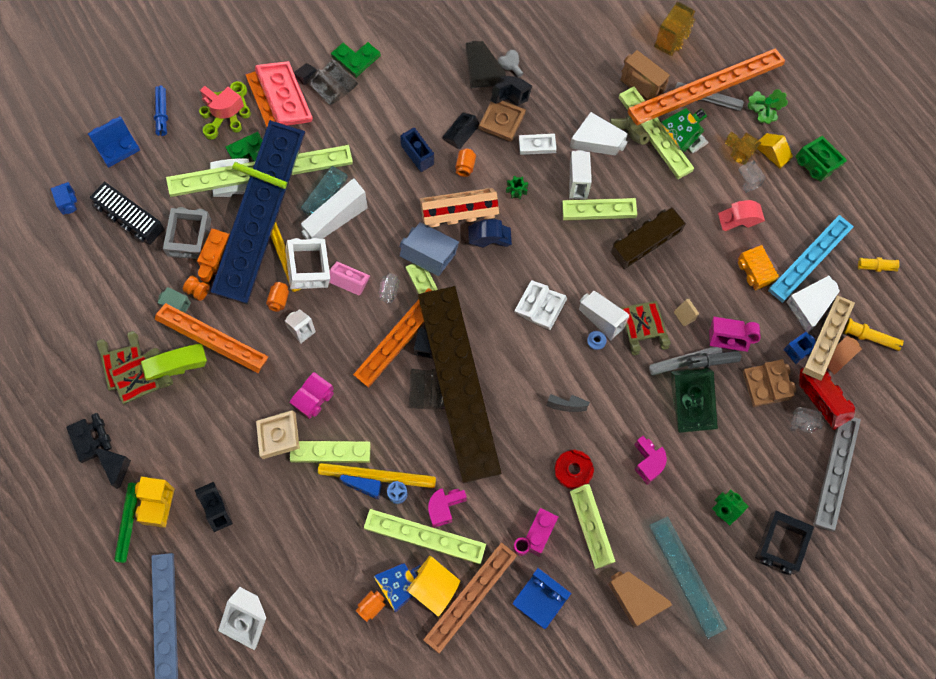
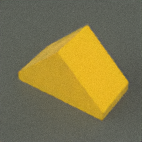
[754,133,793,169]

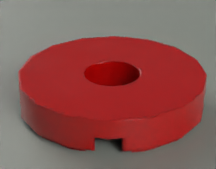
[554,450,594,490]

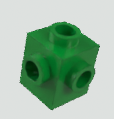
[712,489,749,526]

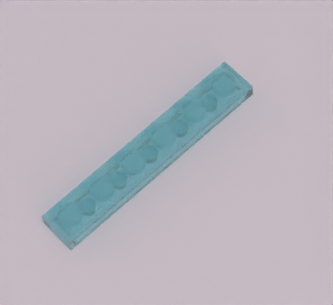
[649,516,727,639]

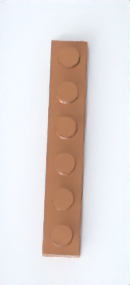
[423,542,517,654]

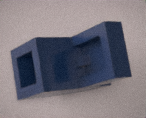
[468,219,512,248]

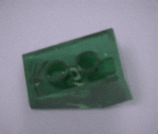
[670,368,718,433]

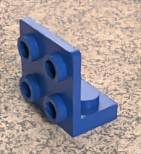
[88,116,140,168]
[513,568,572,629]

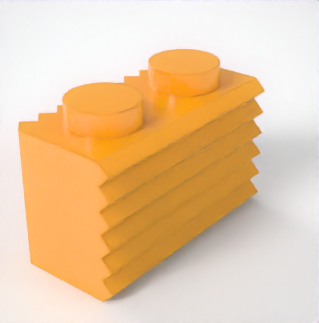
[738,245,779,290]

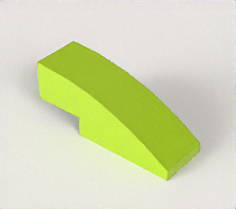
[141,344,207,380]

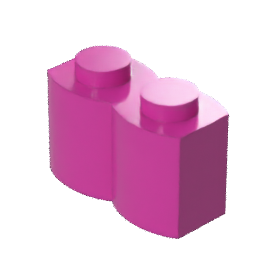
[289,372,334,419]

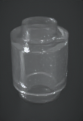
[378,274,401,303]

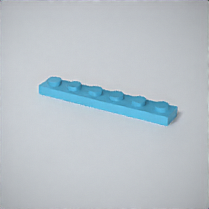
[768,215,854,303]

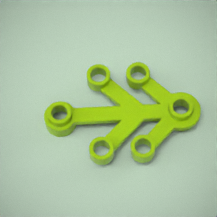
[199,81,251,140]

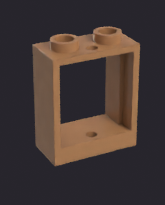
[621,50,670,101]

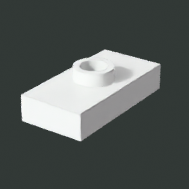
[519,134,556,155]

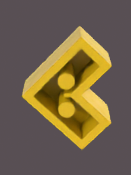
[135,477,175,528]

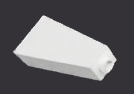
[301,179,368,240]

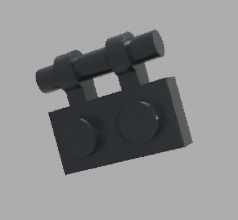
[66,413,112,463]

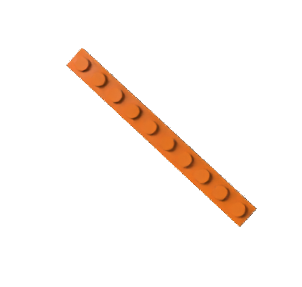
[627,48,785,125]

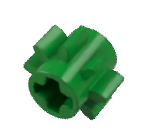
[506,176,528,199]

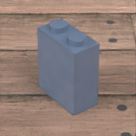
[399,222,459,276]

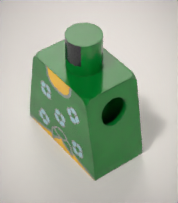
[661,108,707,152]

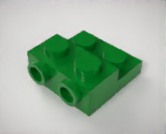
[795,136,848,182]

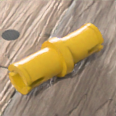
[858,257,899,272]

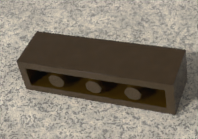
[611,207,686,270]

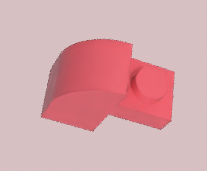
[200,86,244,119]
[718,200,765,231]

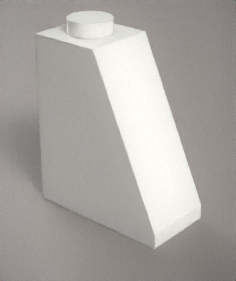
[570,112,628,156]
[569,150,591,199]
[786,276,840,333]
[579,291,630,340]

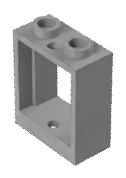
[163,207,212,259]

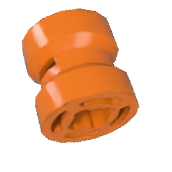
[183,276,210,301]

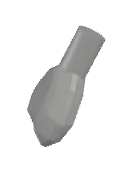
[497,50,524,78]

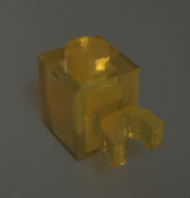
[725,131,761,166]

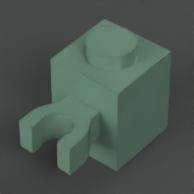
[158,287,191,313]

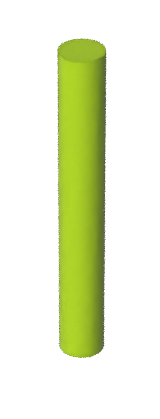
[232,162,287,189]

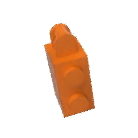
[197,228,230,283]

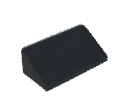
[442,112,480,149]

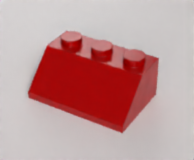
[799,368,855,430]

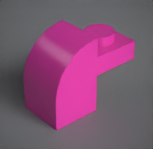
[634,436,667,485]
[428,488,467,528]

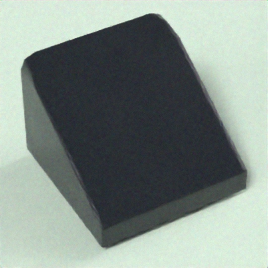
[294,63,318,86]

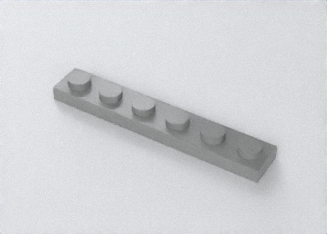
[813,417,861,532]

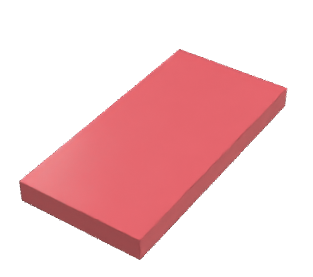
[255,61,313,126]

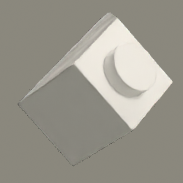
[284,309,316,343]

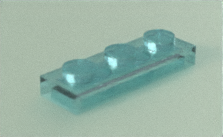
[301,166,348,215]

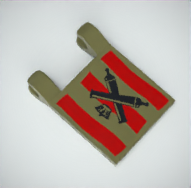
[621,301,671,356]
[97,331,142,391]
[109,348,173,405]

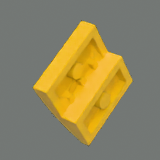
[407,556,460,617]

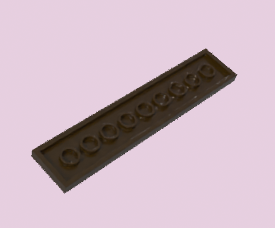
[418,286,502,484]

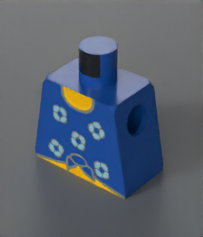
[374,563,421,612]

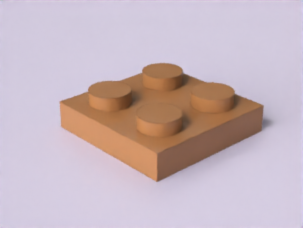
[479,101,526,142]

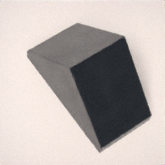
[95,449,131,489]

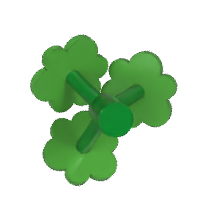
[748,89,788,124]

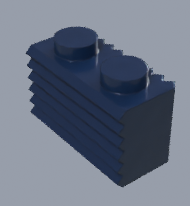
[400,127,435,172]

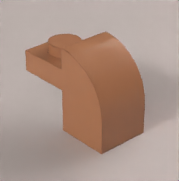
[827,336,862,375]

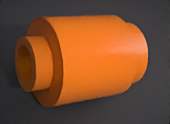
[455,148,476,177]
[266,282,289,312]
[355,590,386,622]

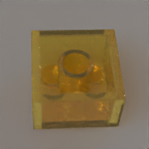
[654,1,696,56]

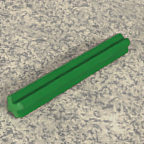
[114,483,138,563]

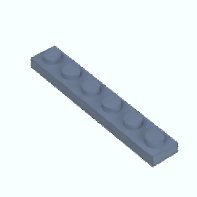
[152,553,178,679]

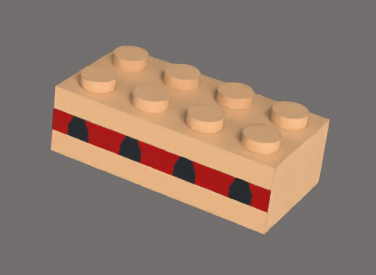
[420,188,499,227]

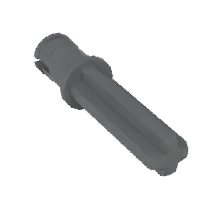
[687,351,742,369]

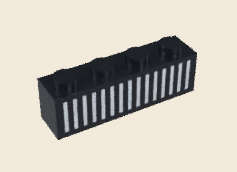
[89,181,164,245]

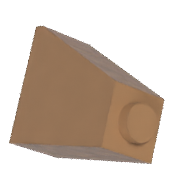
[608,571,672,628]

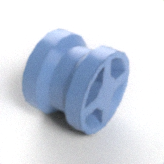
[387,481,408,504]

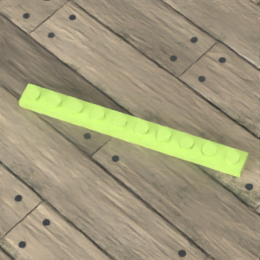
[166,145,353,197]

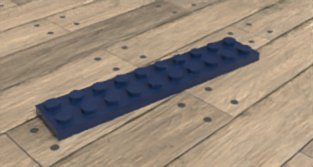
[210,120,305,305]

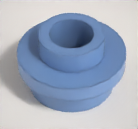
[587,331,607,350]

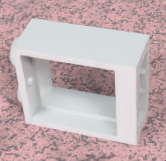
[285,238,330,289]

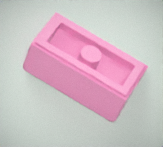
[329,261,370,295]

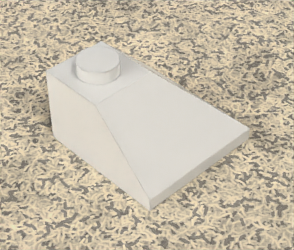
[218,587,266,650]

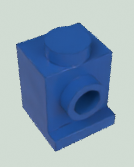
[51,182,77,215]
[784,331,816,364]

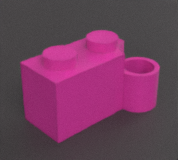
[709,317,761,352]
[513,508,558,557]

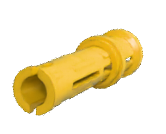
[842,318,904,351]

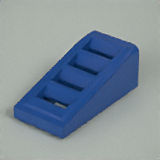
[340,475,382,500]

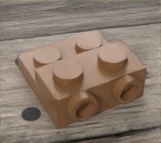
[742,359,796,407]

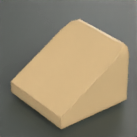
[674,299,699,326]

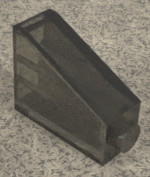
[465,41,506,89]

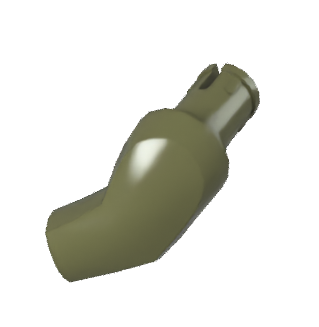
[610,115,650,145]

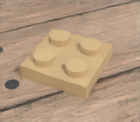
[256,410,300,459]

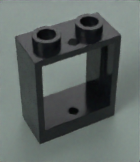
[755,510,814,575]

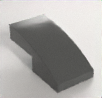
[546,394,590,412]

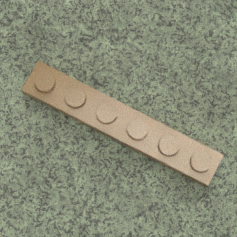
[802,295,855,381]

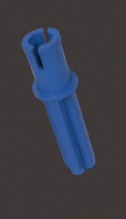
[154,85,168,136]

